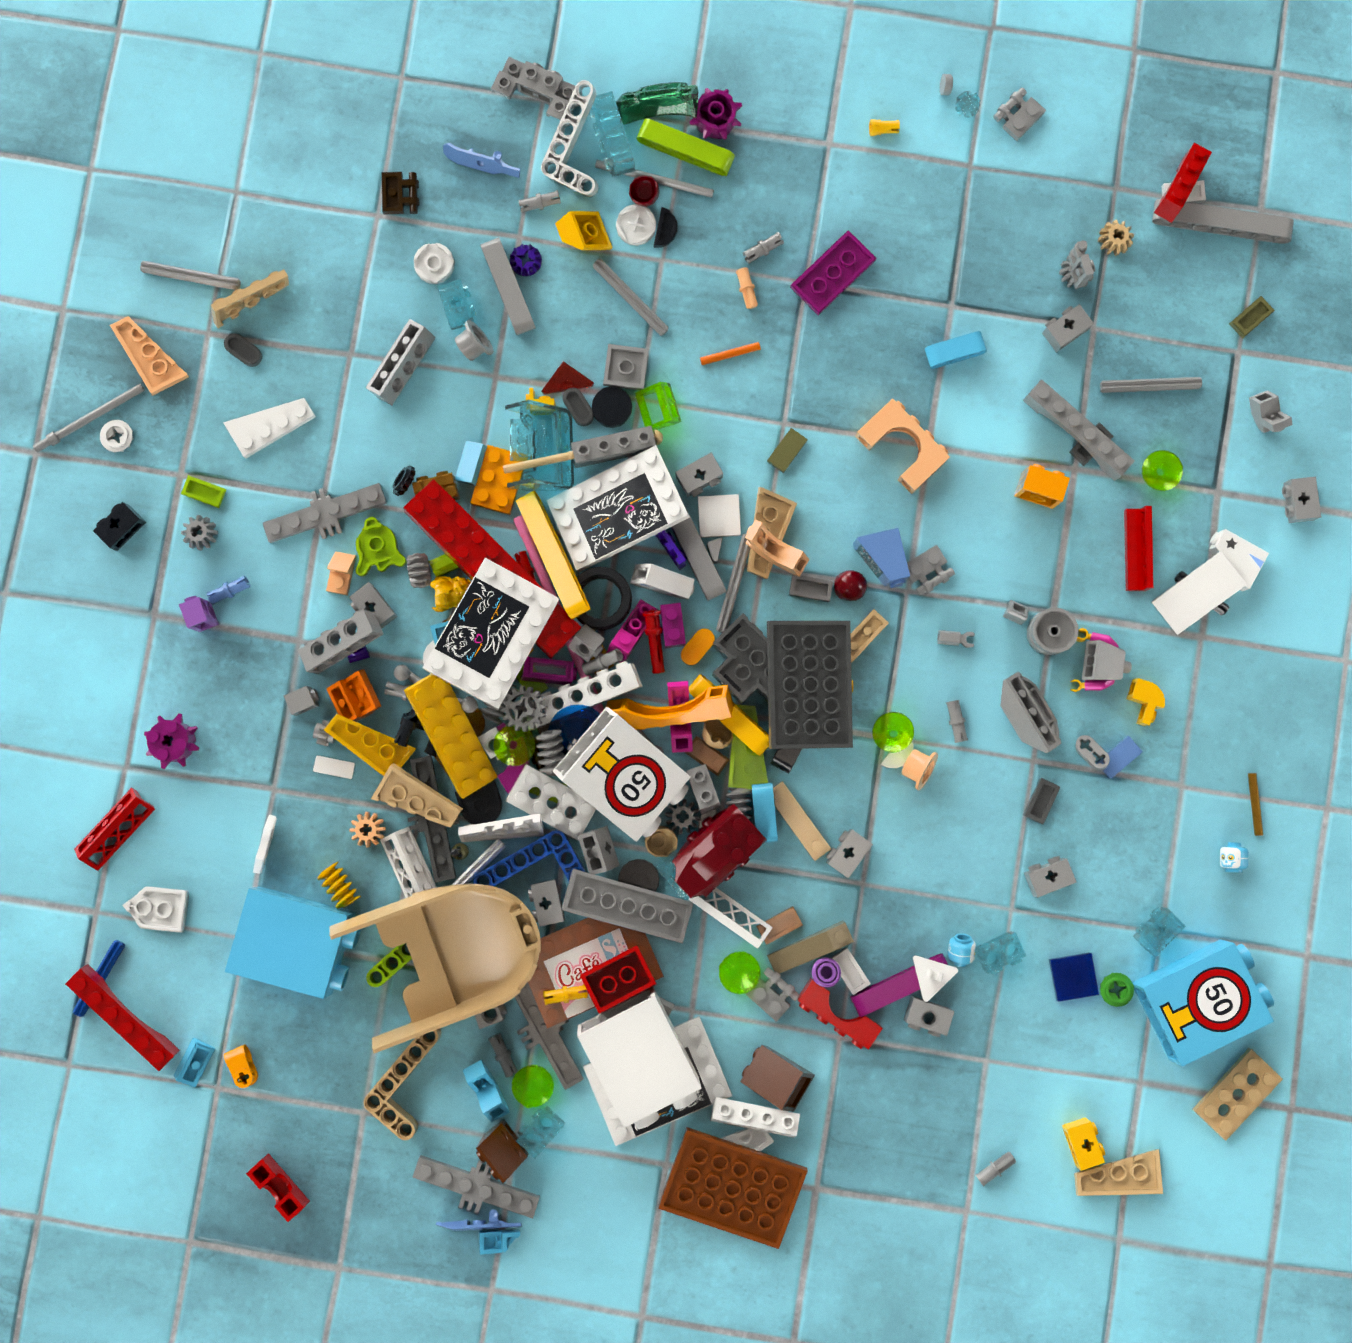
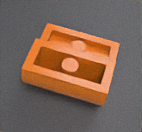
[327,669,381,722]

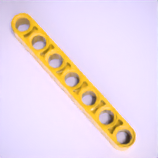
[516,490,591,619]

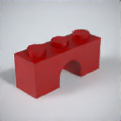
[246,1153,310,1222]

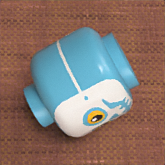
[1220,842,1249,873]
[948,934,976,967]

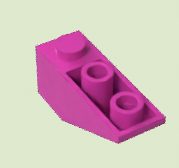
[606,599,658,663]

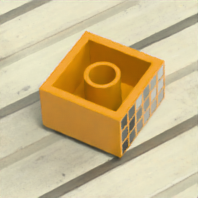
[1014,464,1070,509]

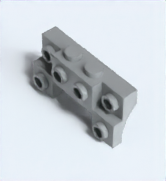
[491,57,582,120]

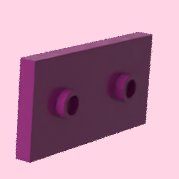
[790,230,877,316]

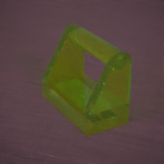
[635,381,682,430]

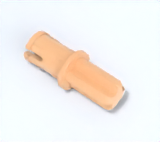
[736,267,758,309]

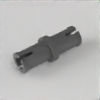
[488,1033,518,1078]

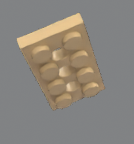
[1192,1048,1283,1141]

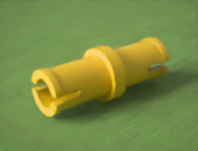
[543,984,588,1005]

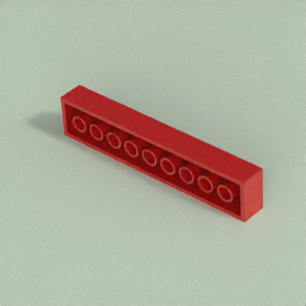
[403,479,582,659]

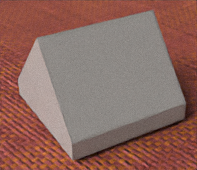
[1003,600,1029,625]

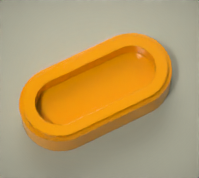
[681,629,715,665]

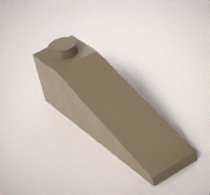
[767,920,854,974]

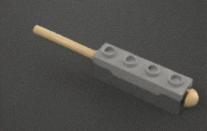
[503,426,663,474]

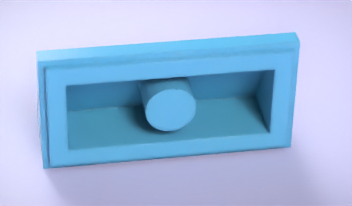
[174,1038,215,1087]

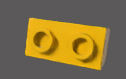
[1062,1117,1105,1171]

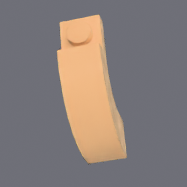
[745,520,810,577]

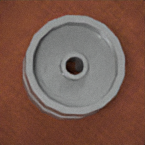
[1027,608,1078,655]

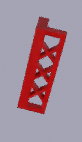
[1124,506,1154,591]
[74,787,155,871]

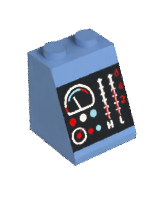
[853,528,910,588]

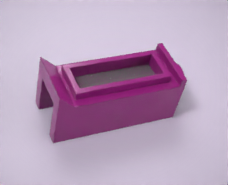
[521,656,577,685]

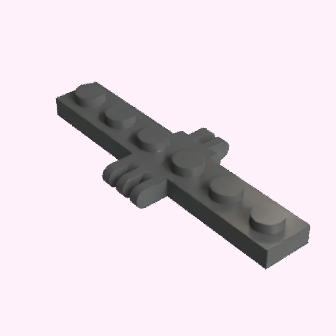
[408,755,460,883]
[515,982,584,1090]

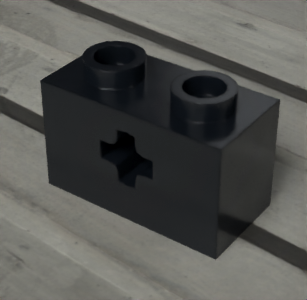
[93,502,147,551]

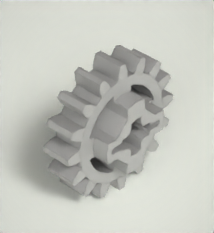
[501,686,547,732]

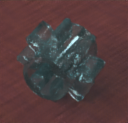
[955,91,981,118]

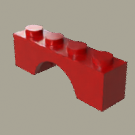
[1154,142,1212,223]
[797,978,883,1050]

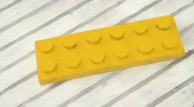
[404,674,497,799]

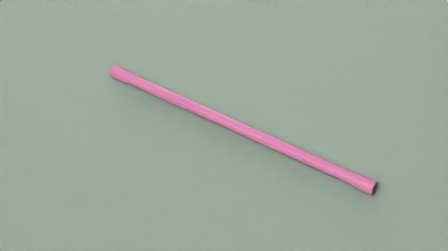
[513,515,604,717]

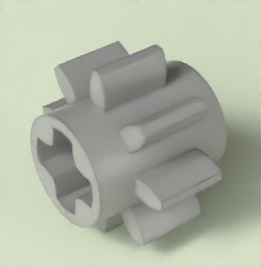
[313,720,336,746]

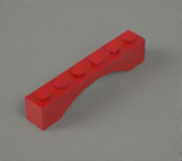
[65,964,180,1071]

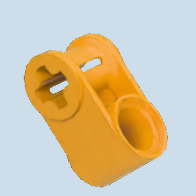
[224,1044,258,1088]

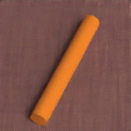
[700,342,761,365]

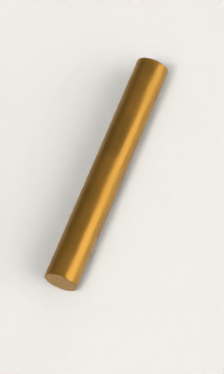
[1248,773,1263,836]

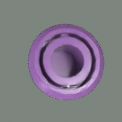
[812,957,841,987]

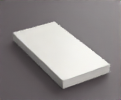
[1151,551,1247,635]

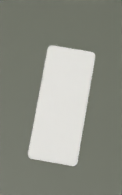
[313,756,355,779]

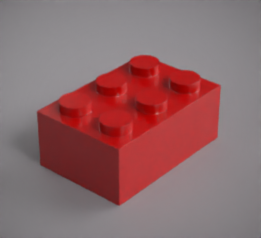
[580,945,657,1014]

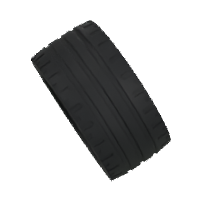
[576,567,632,630]

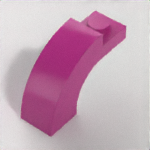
[667,681,693,753]

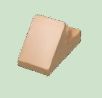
[326,551,356,596]

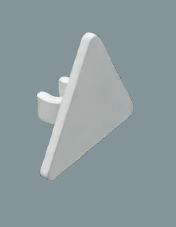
[913,955,958,1002]

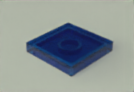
[1049,952,1099,1002]

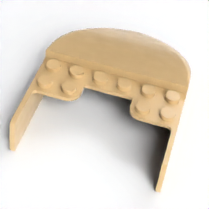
[329,884,541,1053]

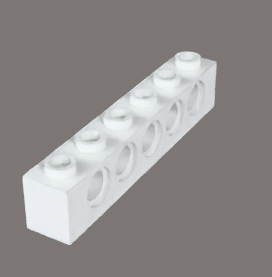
[521,661,643,731]

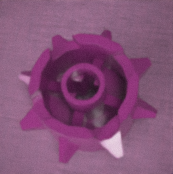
[689,88,742,140]
[144,713,200,769]

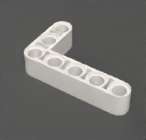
[541,80,599,197]

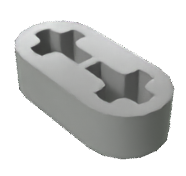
[1075,735,1110,771]

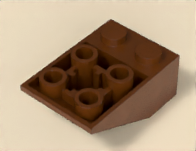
[476,1119,529,1183]

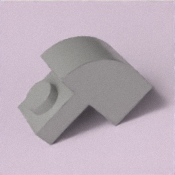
[1249,390,1293,433]

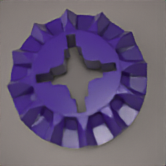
[510,244,542,276]

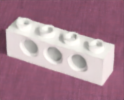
[710,1097,800,1138]

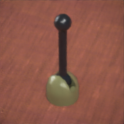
[450,843,469,860]

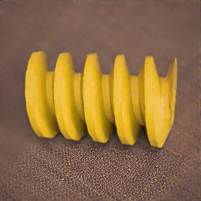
[317,862,361,909]

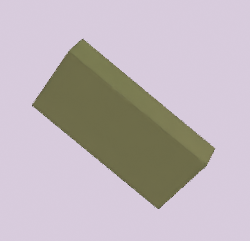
[1229,296,1275,339]
[767,428,808,473]

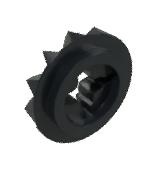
[393,465,416,496]

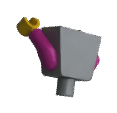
[1070,628,1132,692]

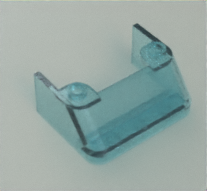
[505,400,574,491]

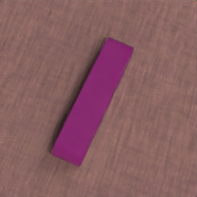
[850,953,948,1017]

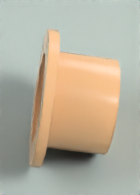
[901,749,938,790]

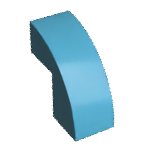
[463,1060,510,1122]

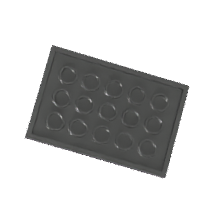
[767,621,853,749]

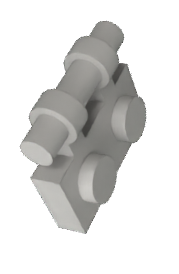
[993,88,1046,141]
[1069,240,1095,289]
[907,545,955,595]
[745,967,800,1022]

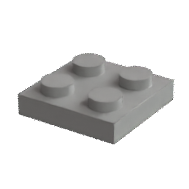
[603,344,649,391]

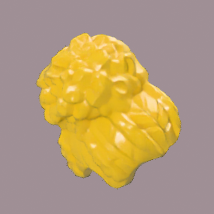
[430,576,471,612]

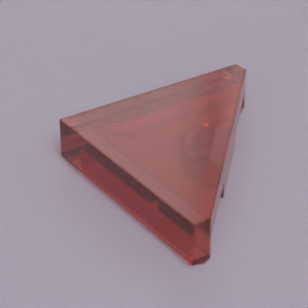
[541,361,594,395]

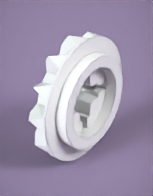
[100,420,134,453]

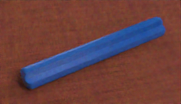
[73,940,125,1017]

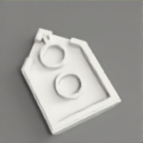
[122,886,189,933]

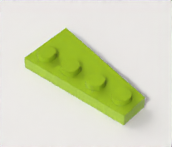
[728,704,768,789]

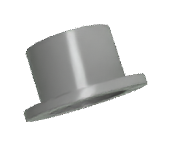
[455,320,494,361]

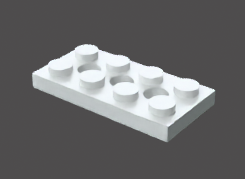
[505,764,596,841]

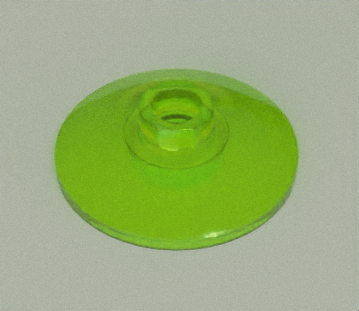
[1142,450,1183,491]
[872,712,914,753]
[493,725,535,766]

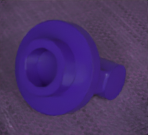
[348,645,370,663]

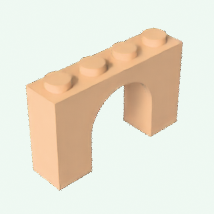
[855,398,950,494]

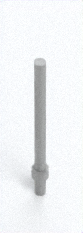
[595,159,714,198]
[33,384,145,452]

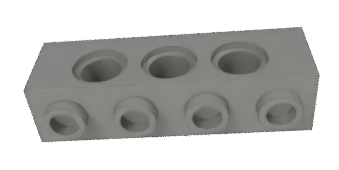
[365,319,436,406]
[298,609,383,674]

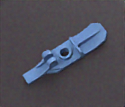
[443,143,520,178]
[436,1209,522,1231]

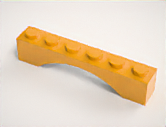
[605,685,734,730]

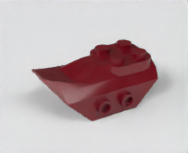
[672,804,767,898]

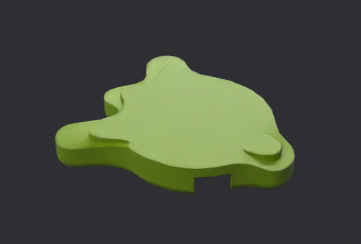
[355,517,407,577]

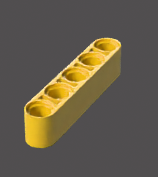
[689,674,769,756]

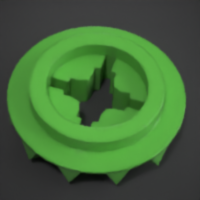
[1100,973,1134,1007]

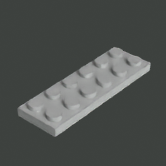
[561,869,693,943]

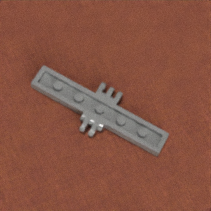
[263,483,387,543]
[413,1155,540,1219]

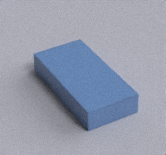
[1096,736,1142,779]

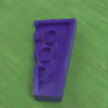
[655,530,687,570]

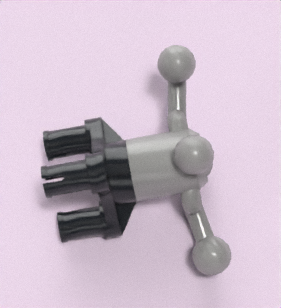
[394,664,478,757]

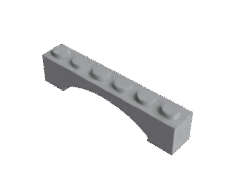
[1023,379,1135,481]

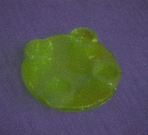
[719,952,761,994]
[512,1065,554,1108]

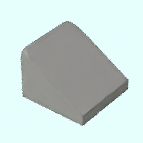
[707,538,722,564]

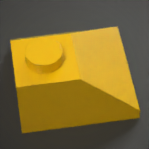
[555,211,613,250]

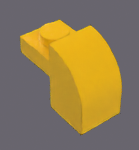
[1126,678,1165,726]

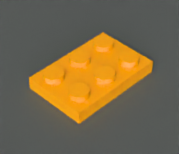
[470,445,527,515]

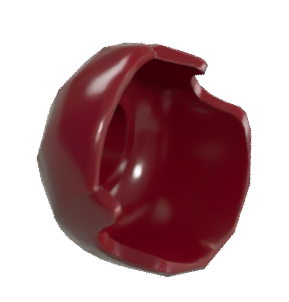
[629,175,660,207]
[834,570,867,601]

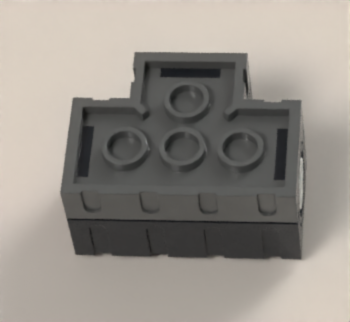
[712,613,768,704]

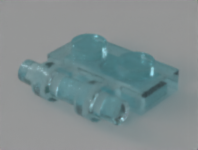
[510,419,547,461]

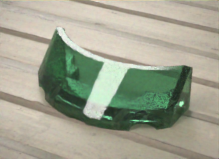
[616,82,698,125]

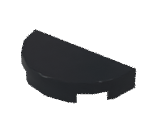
[654,207,677,248]

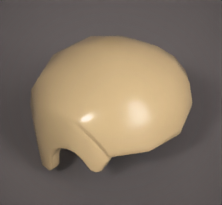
[702,719,733,749]
[645,826,678,857]

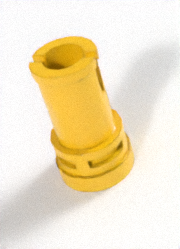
[869,119,900,136]

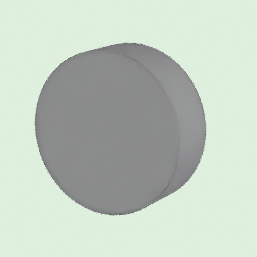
[940,74,953,96]

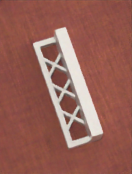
[380,827,437,898]
[688,888,773,949]

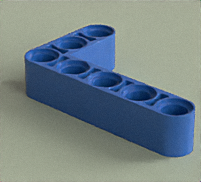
[474,830,587,886]

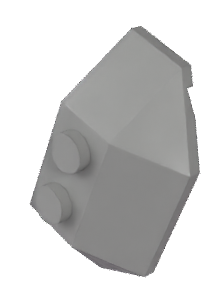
[1000,672,1061,753]

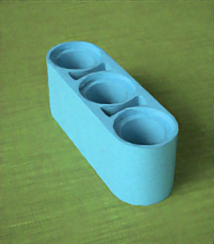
[925,331,987,369]
[751,783,778,842]

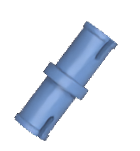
[207,576,250,605]

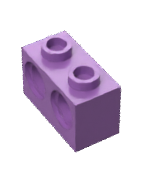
[179,596,219,632]

